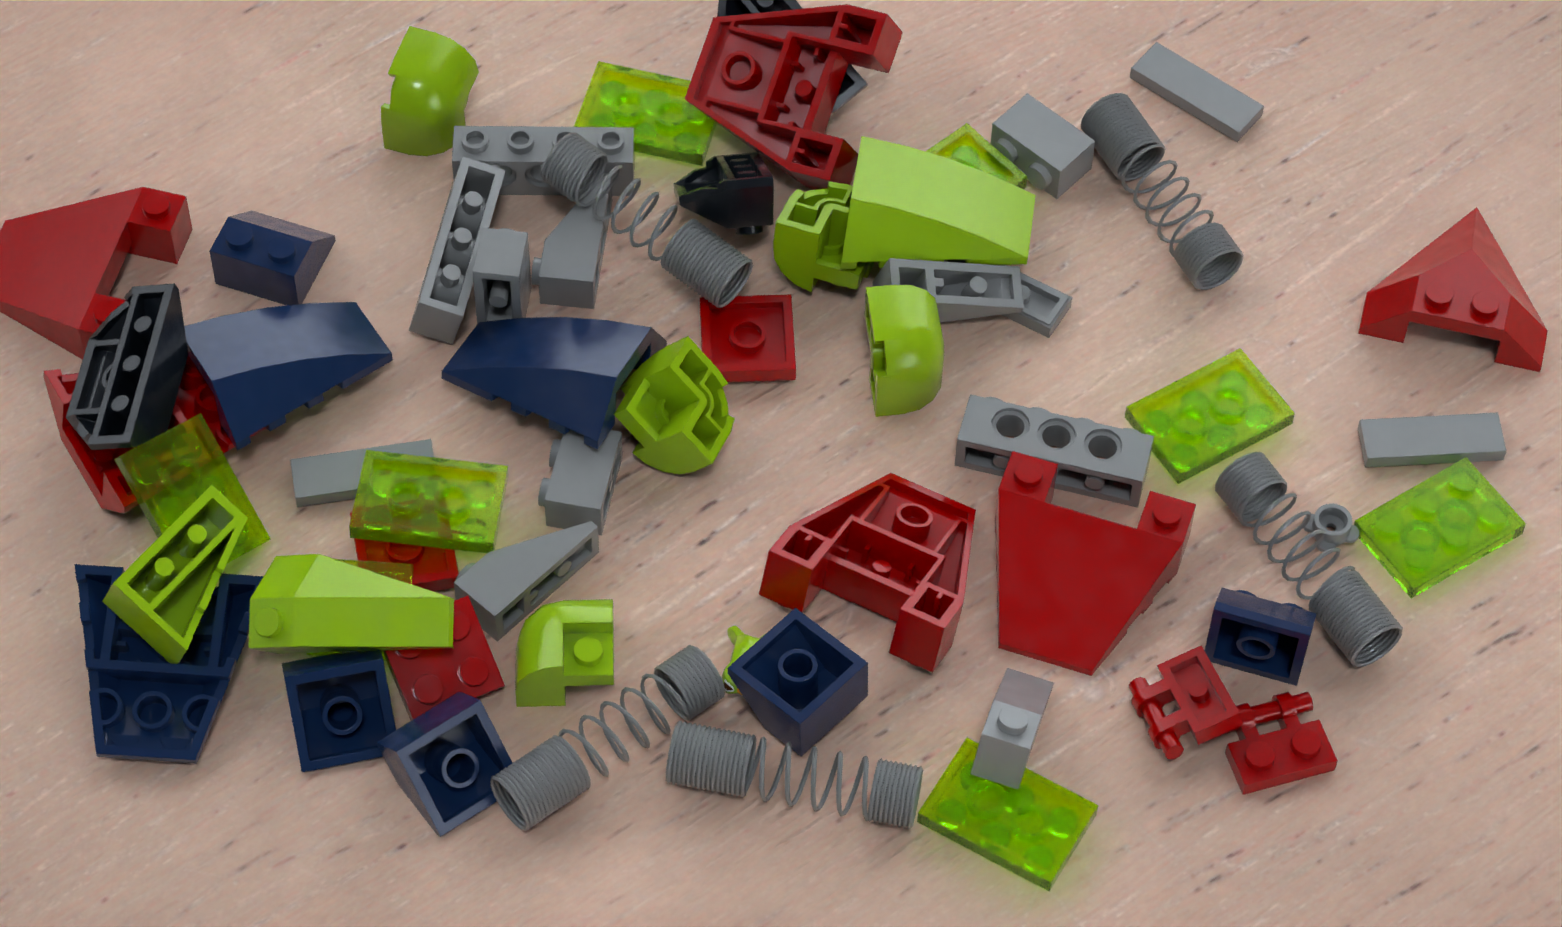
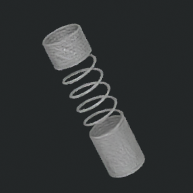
[1081,93,1244,290]
[541,132,753,308]
[1215,452,1403,667]
[490,645,725,831]
[666,721,923,829]

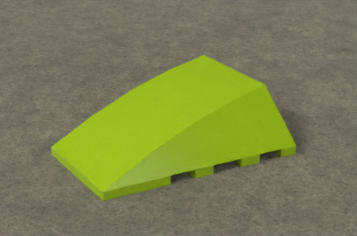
[840,136,1036,269]

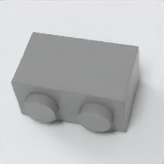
[990,93,1095,199]
[473,227,532,324]
[538,430,622,535]

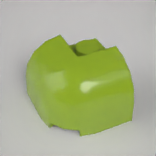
[381,26,479,156]
[773,181,874,292]
[864,285,944,417]
[613,336,735,475]
[515,599,614,707]

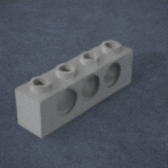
[452,126,635,196]
[409,156,506,345]
[954,394,1154,508]

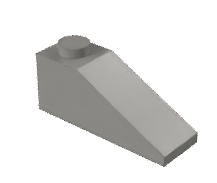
[531,173,613,309]
[873,258,1024,323]
[454,521,599,642]
[971,668,1054,789]

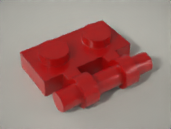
[1129,645,1243,759]
[1224,692,1338,795]

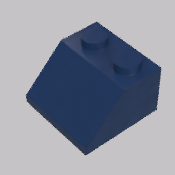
[209,211,336,305]
[1204,588,1317,686]
[728,608,868,756]
[282,650,396,772]
[376,692,513,837]

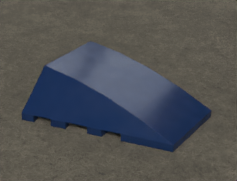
[184,302,393,451]
[442,317,667,449]
[74,564,263,763]

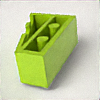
[102,485,248,664]

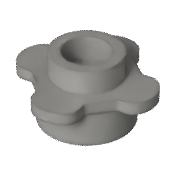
[1303,504,1359,552]

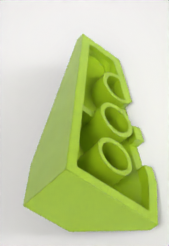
[248,554,454,654]

